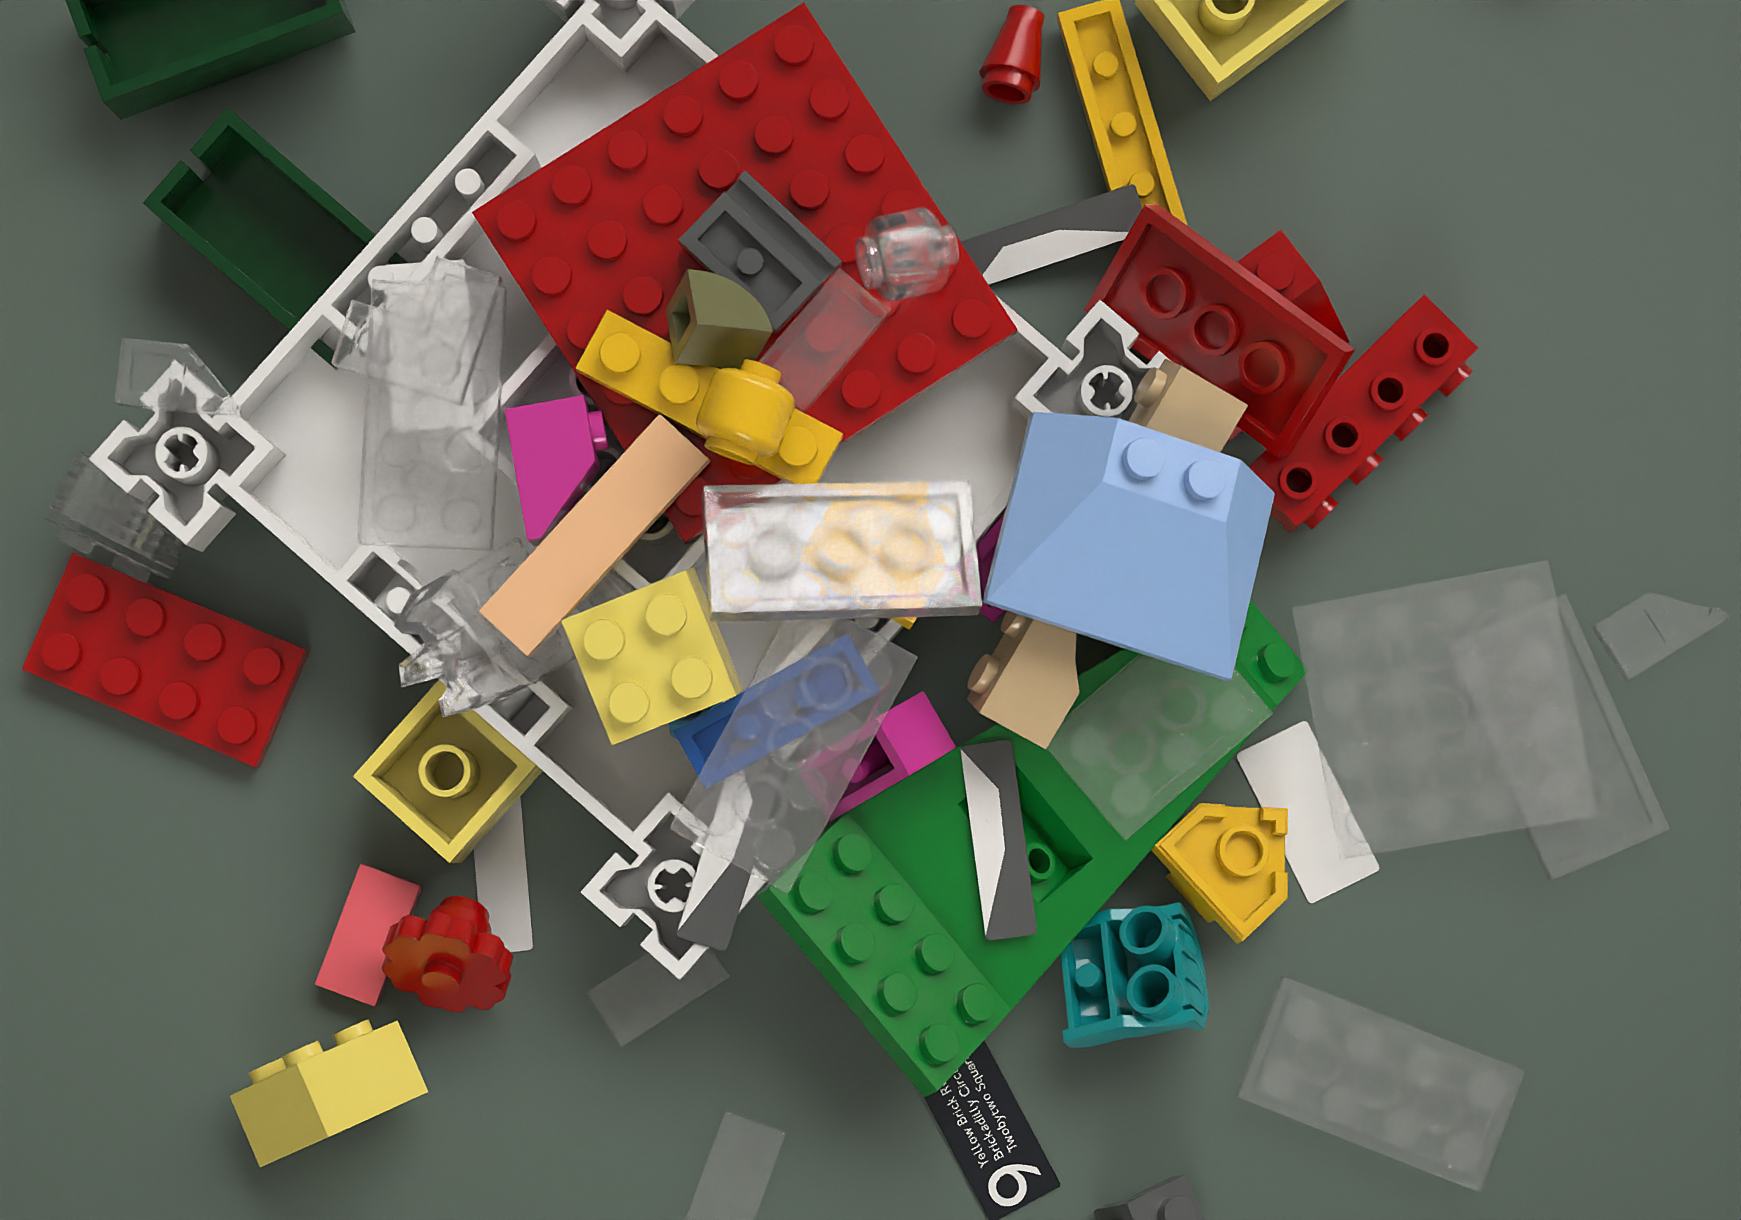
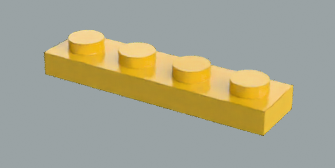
[1057,0,1188,241]
[576,310,843,495]

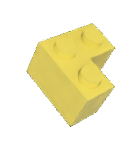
[230,1019,428,1167]

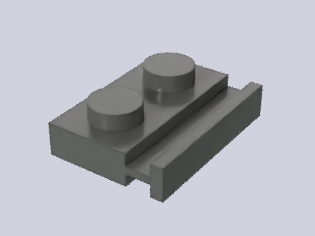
[678,171,842,335]

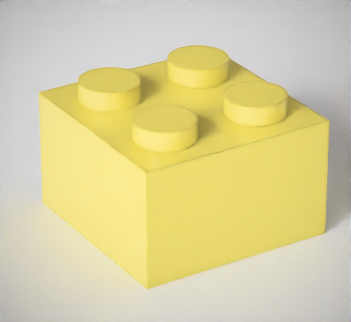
[561,567,743,745]
[353,680,543,863]

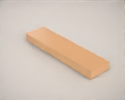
[479,414,710,657]

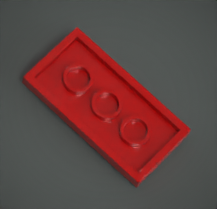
[1084,203,1356,458]
[21,552,310,768]

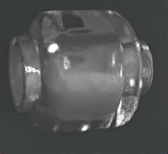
[855,207,959,301]

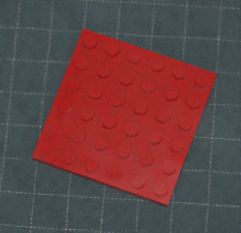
[472,2,1018,545]

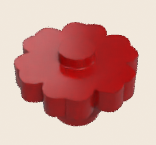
[381,896,513,1013]

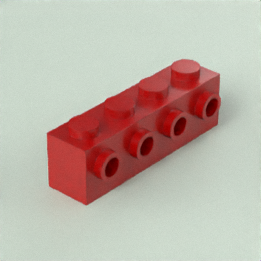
[1249,294,1479,533]

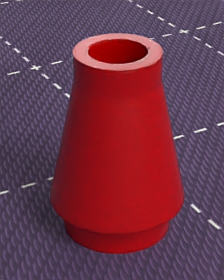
[979,5,1045,104]

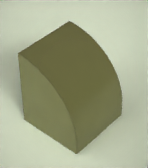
[665,269,773,369]

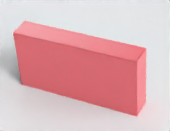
[315,863,423,1007]

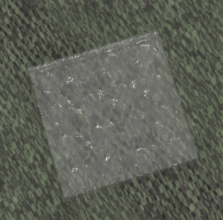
[1292,560,1598,860]

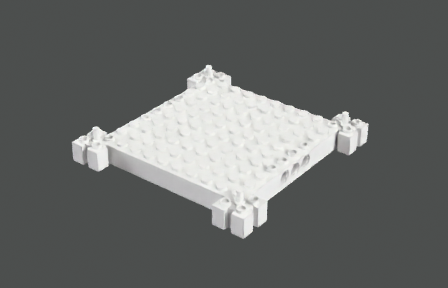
[89,0,1171,980]

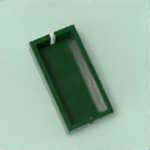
[65,0,356,120]
[143,107,408,370]

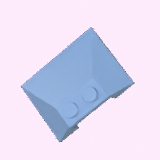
[982,412,1275,681]

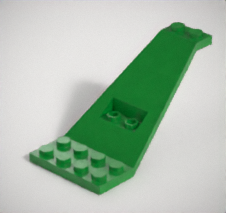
[756,599,1309,1097]

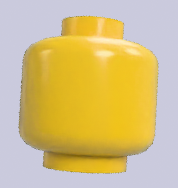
[696,359,795,465]

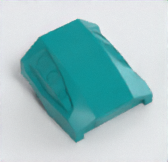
[1061,902,1210,1048]

